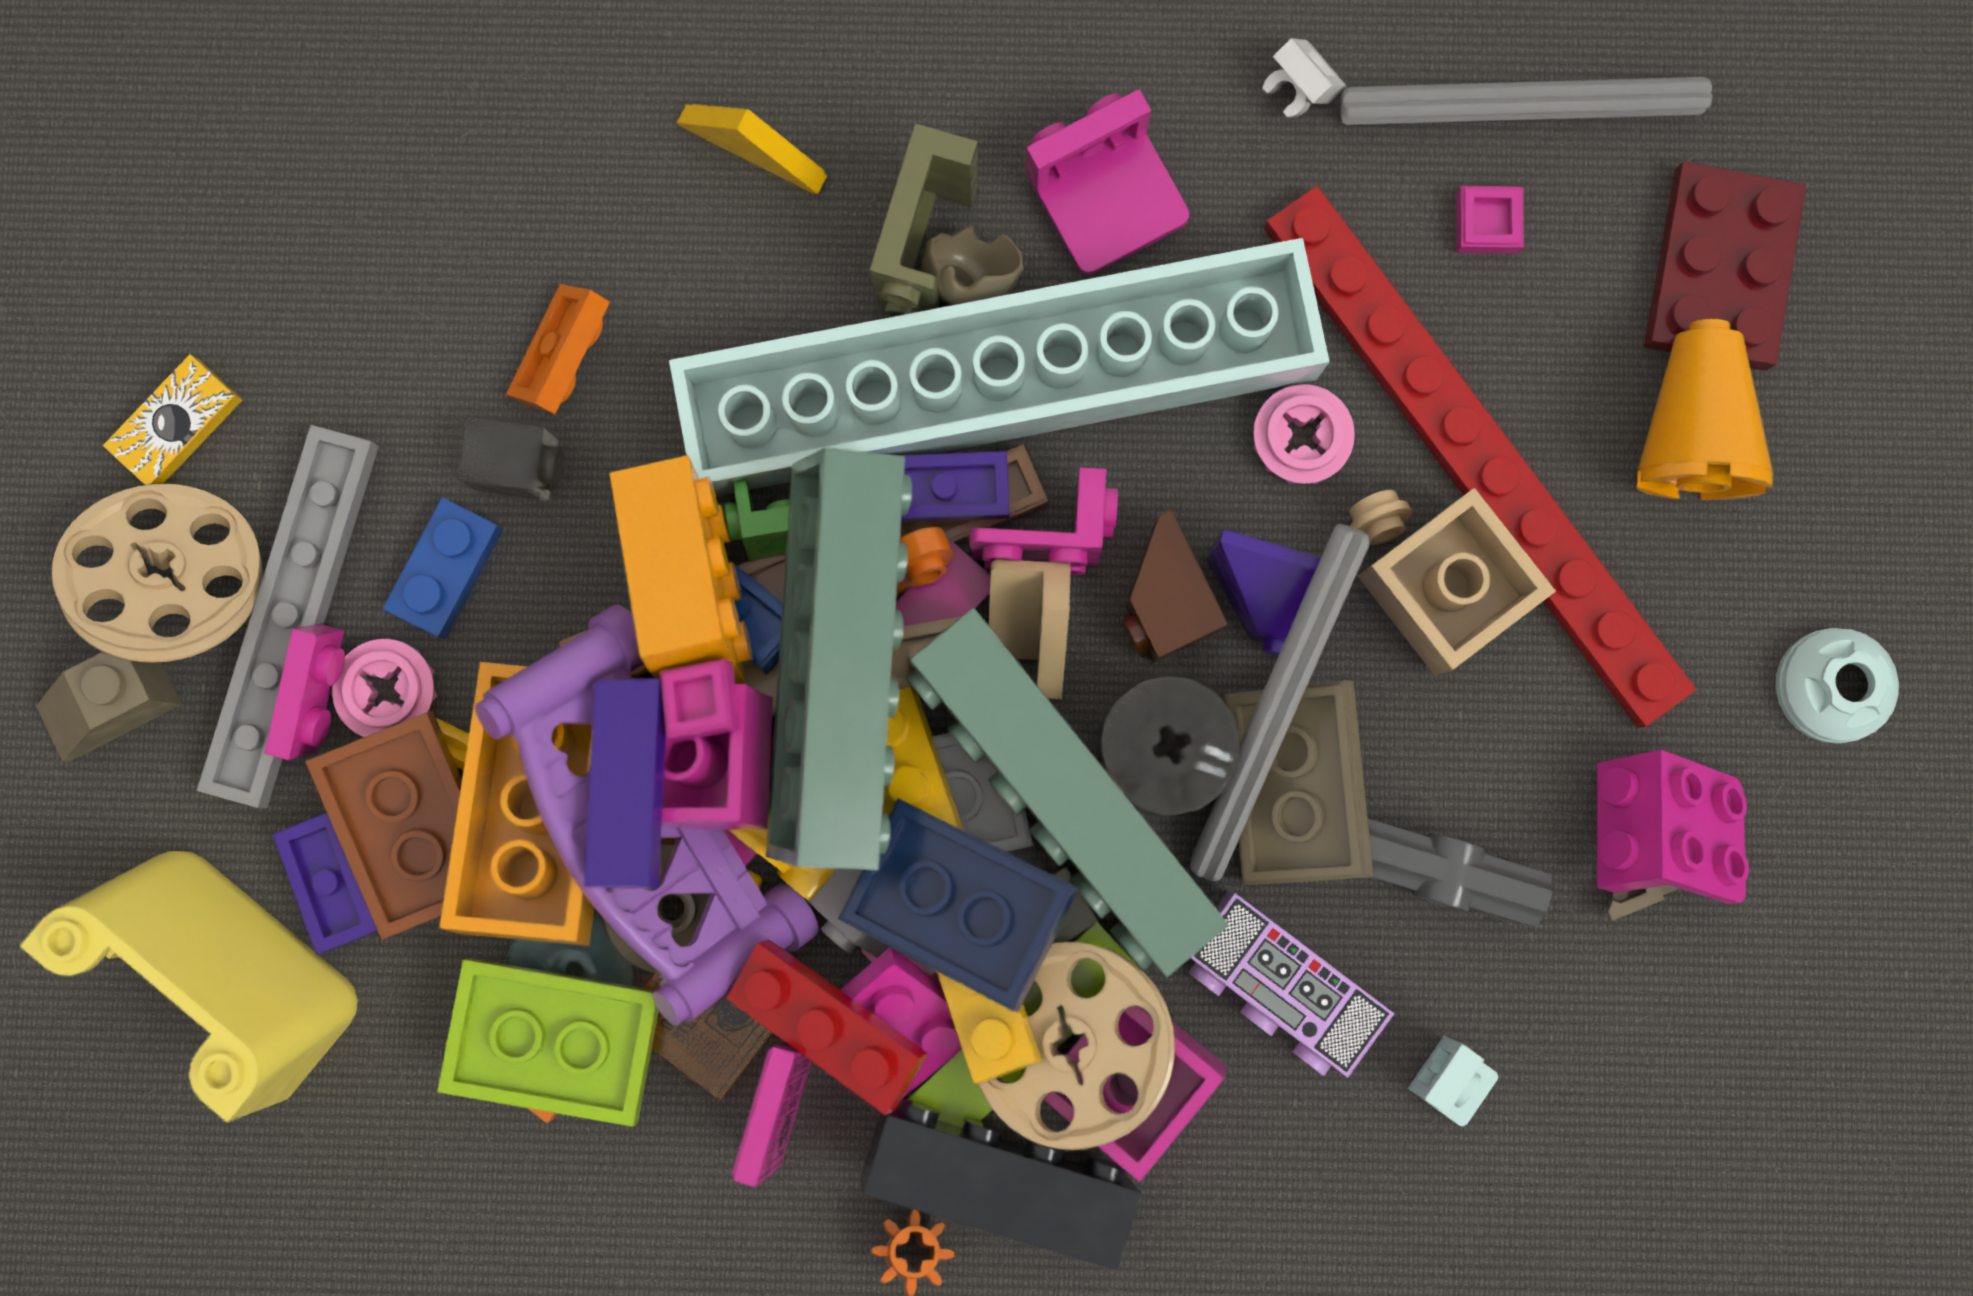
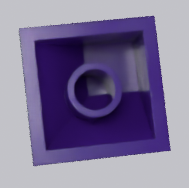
[1206,529,1321,658]

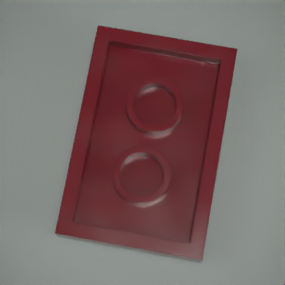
[1644,161,1806,371]

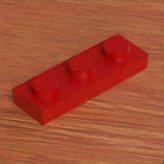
[726,939,929,1115]

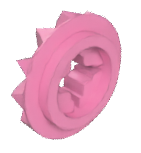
[1254,384,1355,485]
[332,639,438,737]

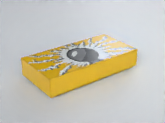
[103,354,243,485]

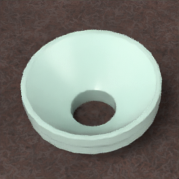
[1776,628,1899,744]

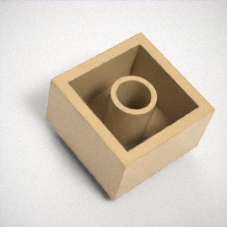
[1357,488,1556,676]

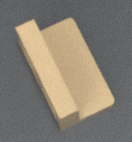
[989,560,1070,699]

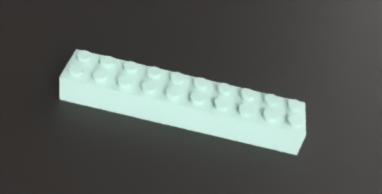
[669,238,1330,496]

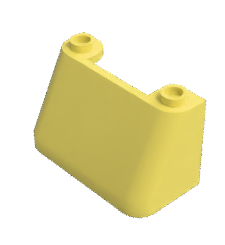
[20,851,358,1122]

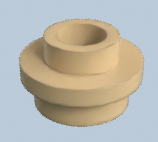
[1349,490,1412,545]

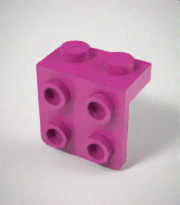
[1025,89,1189,275]
[969,468,1118,576]
[1597,749,1749,904]

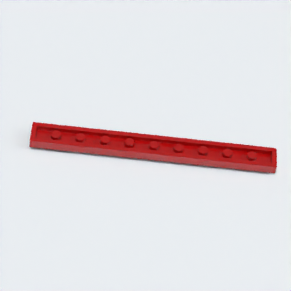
[1264,186,1697,728]

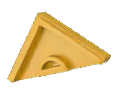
[676,104,827,194]

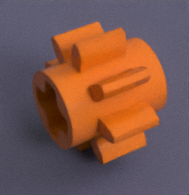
[870,1210,954,1296]

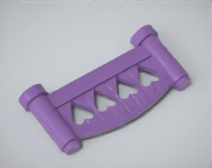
[475,604,819,1026]

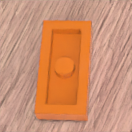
[506,284,610,414]

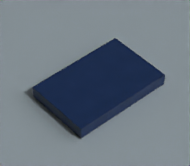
[838,798,1079,1012]

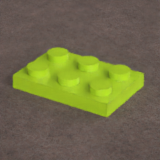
[437,958,659,1127]

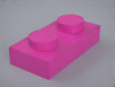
[264,624,345,760]

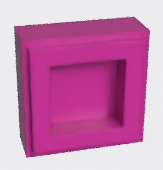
[1456,186,1524,254]
[660,659,740,742]

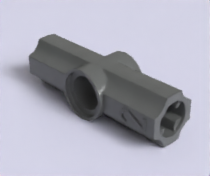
[1367,819,1553,928]

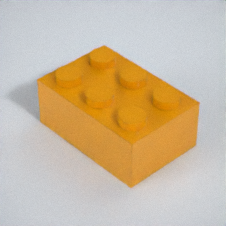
[610,455,753,685]

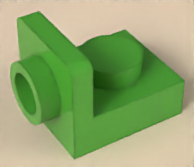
[725,479,790,561]

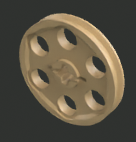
[52,484,263,663]
[979,942,1175,1150]

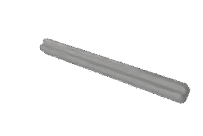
[1339,77,1712,125]
[1190,524,1369,881]

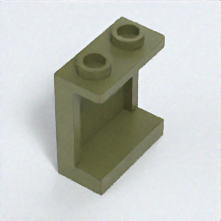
[870,123,979,317]

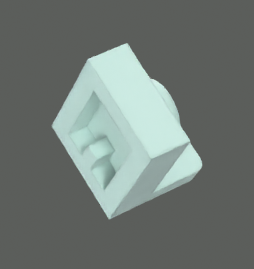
[1408,1036,1498,1126]

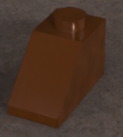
[1122,509,1228,663]

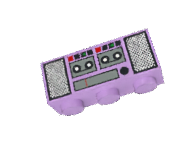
[1188,891,1394,1078]

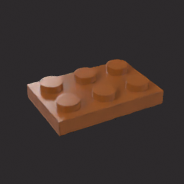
[305,710,462,940]

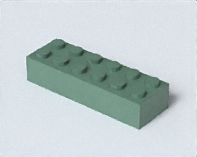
[766,447,912,870]
[906,608,1230,977]

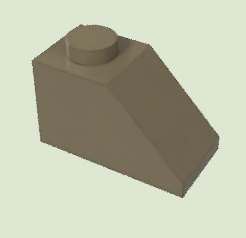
[36,652,182,763]

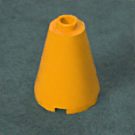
[1636,319,1774,500]

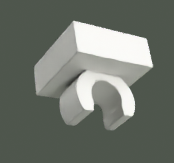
[1263,38,1347,117]

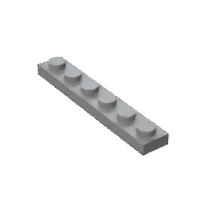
[197,425,379,808]

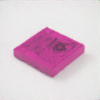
[731,1041,812,1188]

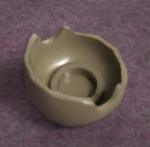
[921,226,1024,306]

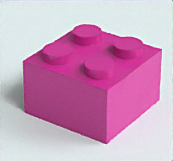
[1043,1006,1228,1182]

